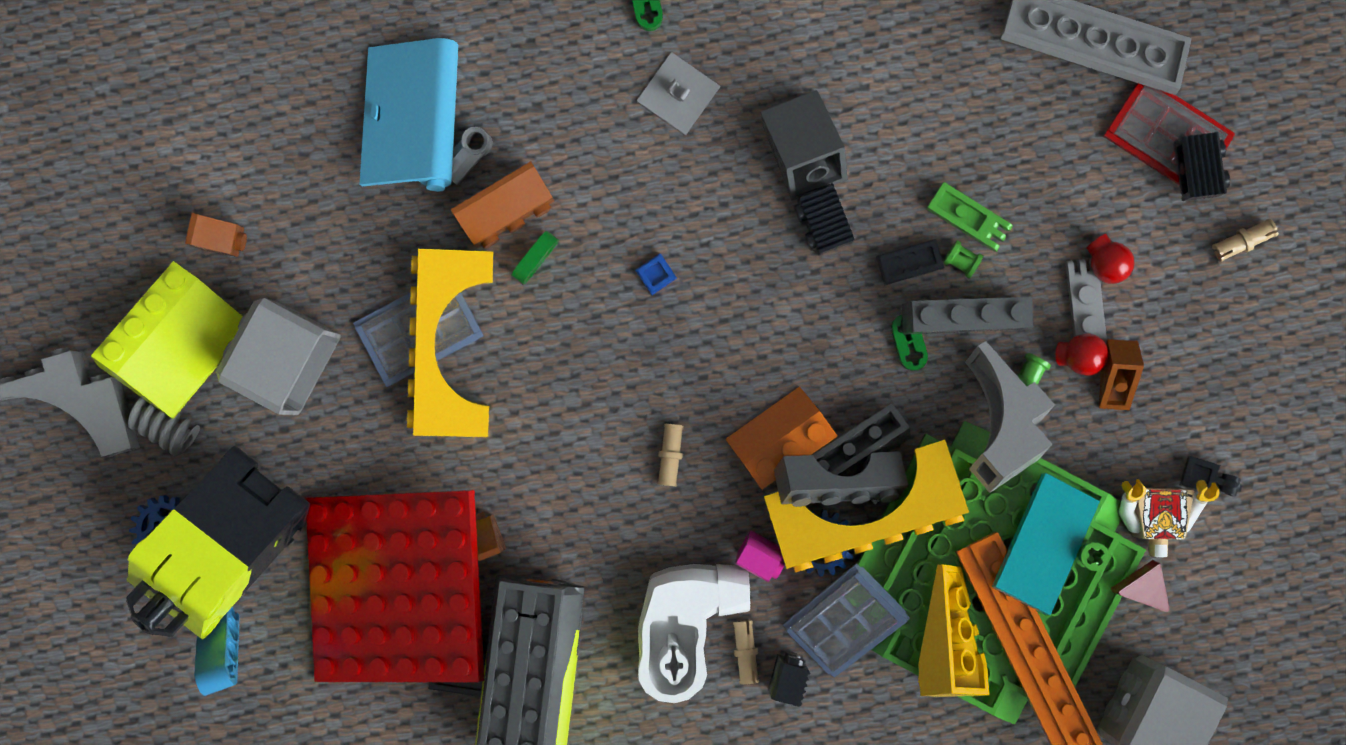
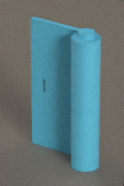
[359,38,459,192]

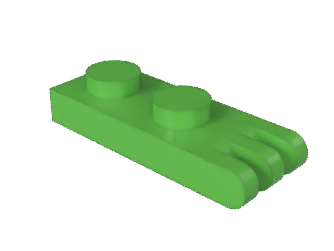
[926,182,1013,252]

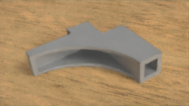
[965,341,1055,493]
[0,347,140,457]

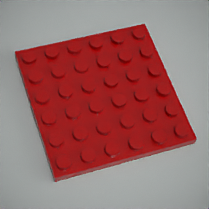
[305,490,485,682]

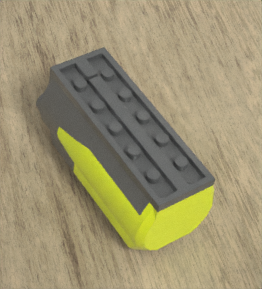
[475,575,585,745]

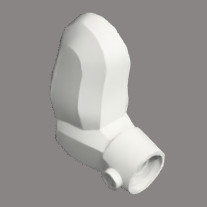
[638,564,750,703]

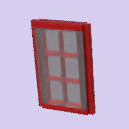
[1103,83,1236,185]

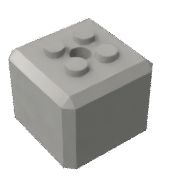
[216,298,341,415]
[1098,655,1228,745]

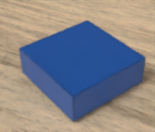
[635,253,677,295]

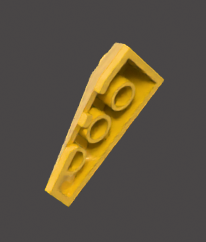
[918,564,989,697]

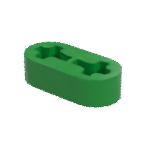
[632,0,663,31]
[511,231,559,285]
[891,314,928,371]

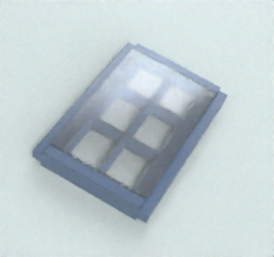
[353,292,484,387]
[783,563,910,678]

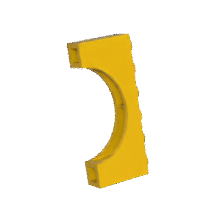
[407,249,493,437]
[764,440,969,573]

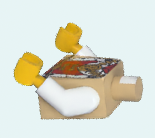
[1118,479,1220,557]

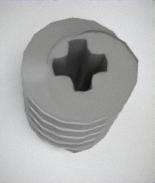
[128,397,200,456]

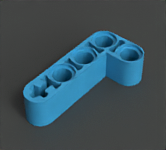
[194,606,240,696]

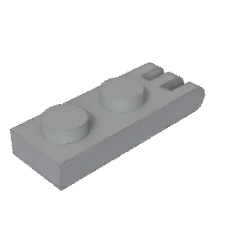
[1065,258,1107,340]

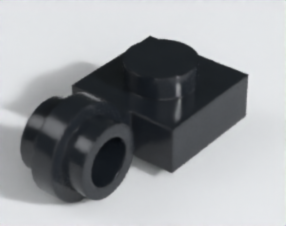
[1179,456,1243,497]

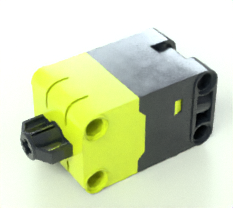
[126,446,310,640]

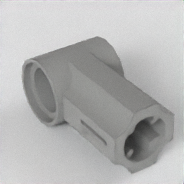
[452,127,493,186]

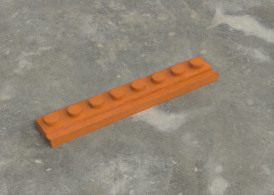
[955,531,1103,745]

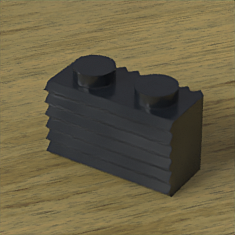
[1173,132,1230,201]
[794,183,855,256]
[768,651,811,707]

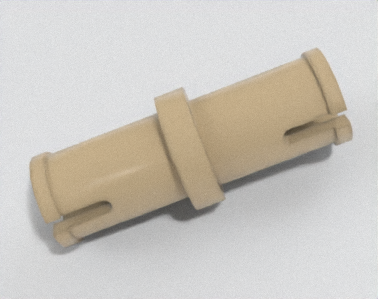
[1212,218,1278,262]
[657,424,684,487]
[733,620,759,685]

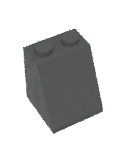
[760,90,848,201]

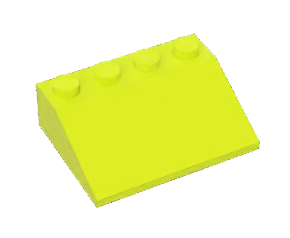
[91,261,243,420]

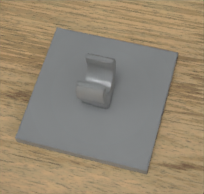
[637,52,721,136]

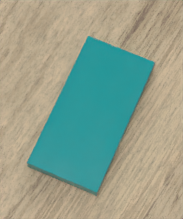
[992,473,1100,615]

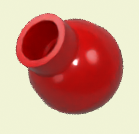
[1086,234,1135,284]
[1055,333,1109,376]

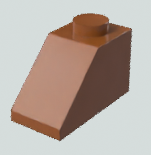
[185,213,247,257]
[1099,339,1144,410]
[476,512,507,562]

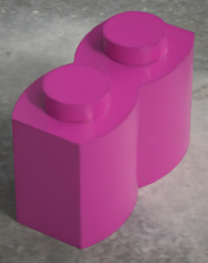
[735,530,785,582]

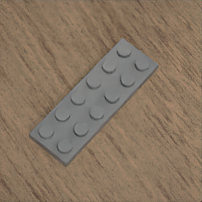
[1001,0,1192,95]

